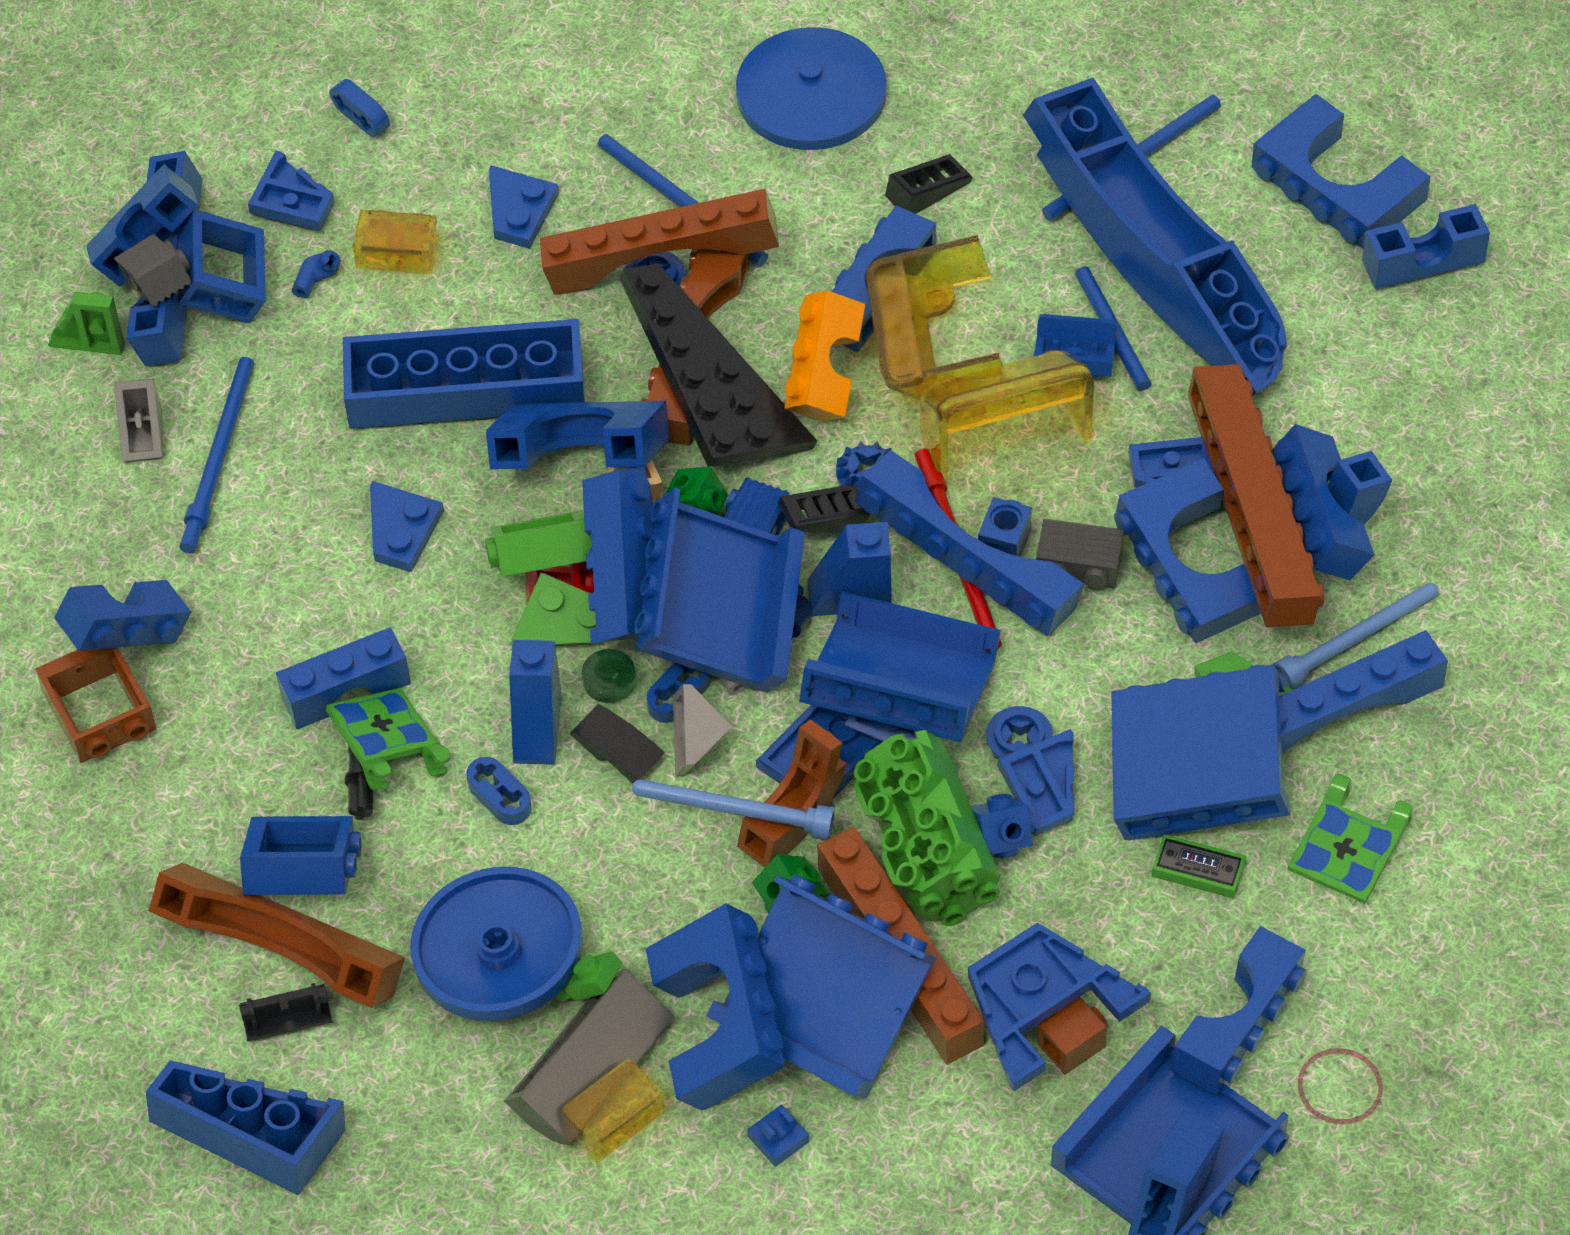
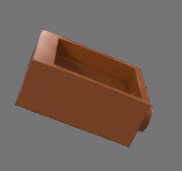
[35,648,157,763]

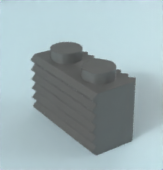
[114,234,191,306]
[1036,518,1124,589]

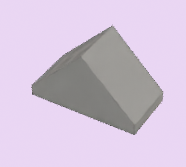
[114,378,163,461]
[673,684,733,776]

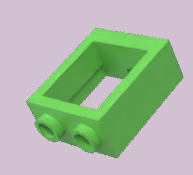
[485,510,592,577]

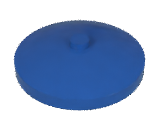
[736,27,886,150]
[410,867,583,1021]

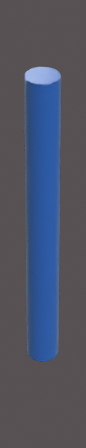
[1075,266,1152,391]

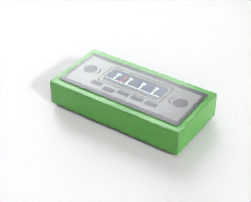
[1152,834,1246,898]

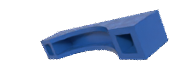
[126,151,203,366]
[855,450,1084,636]
[1279,630,1448,753]

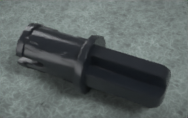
[344,746,373,820]

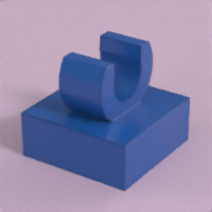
[747,1104,810,1167]

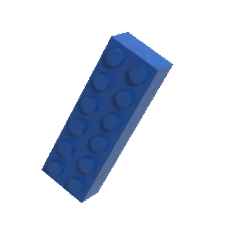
[343,319,585,428]

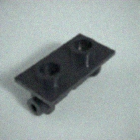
[239,983,333,1042]

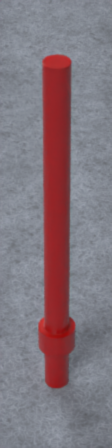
[914,448,1002,651]

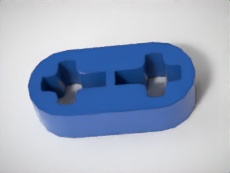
[329,79,390,137]
[646,663,711,723]
[466,757,532,825]

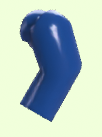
[292,250,341,298]

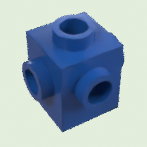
[971,794,1035,858]

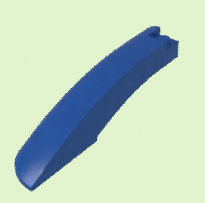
[1023,77,1287,396]

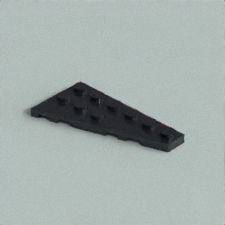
[619,264,817,467]

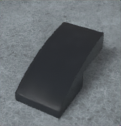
[570,704,665,783]

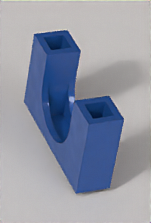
[1252,94,1431,249]
[486,401,670,469]
[1114,458,1261,644]
[646,903,785,1110]

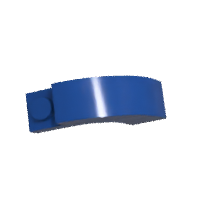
[1292,451,1392,524]

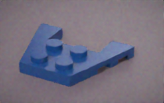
[968,922,1151,1091]

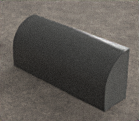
[504,969,675,1145]

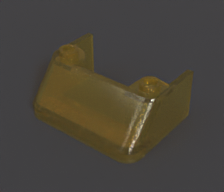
[866,235,1012,409]
[920,350,1094,482]

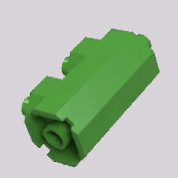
[854,730,1000,926]

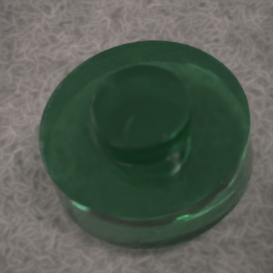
[582,649,636,703]

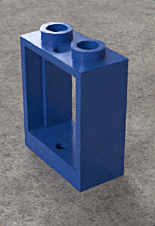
[177,209,266,323]
[240,816,362,895]

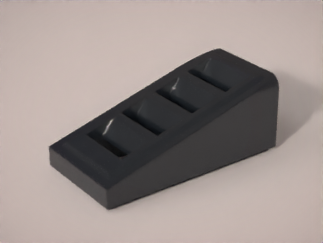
[885,154,972,214]
[777,485,870,533]

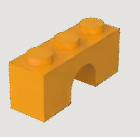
[784,290,865,421]

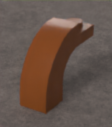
[737,719,847,867]

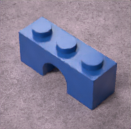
[86,164,198,287]
[1362,204,1490,289]
[54,580,192,651]
[276,627,411,730]

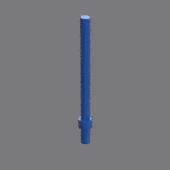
[1042,95,1221,221]
[598,134,768,266]
[179,357,254,553]

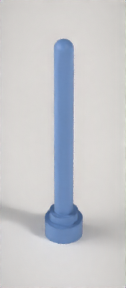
[1272,583,1438,690]
[632,780,835,840]

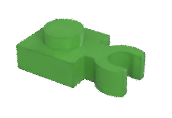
[555,951,623,1002]

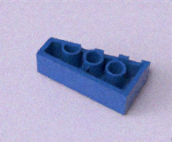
[582,467,653,644]
[146,1060,345,1195]

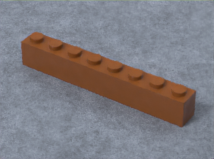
[1188,364,1324,627]

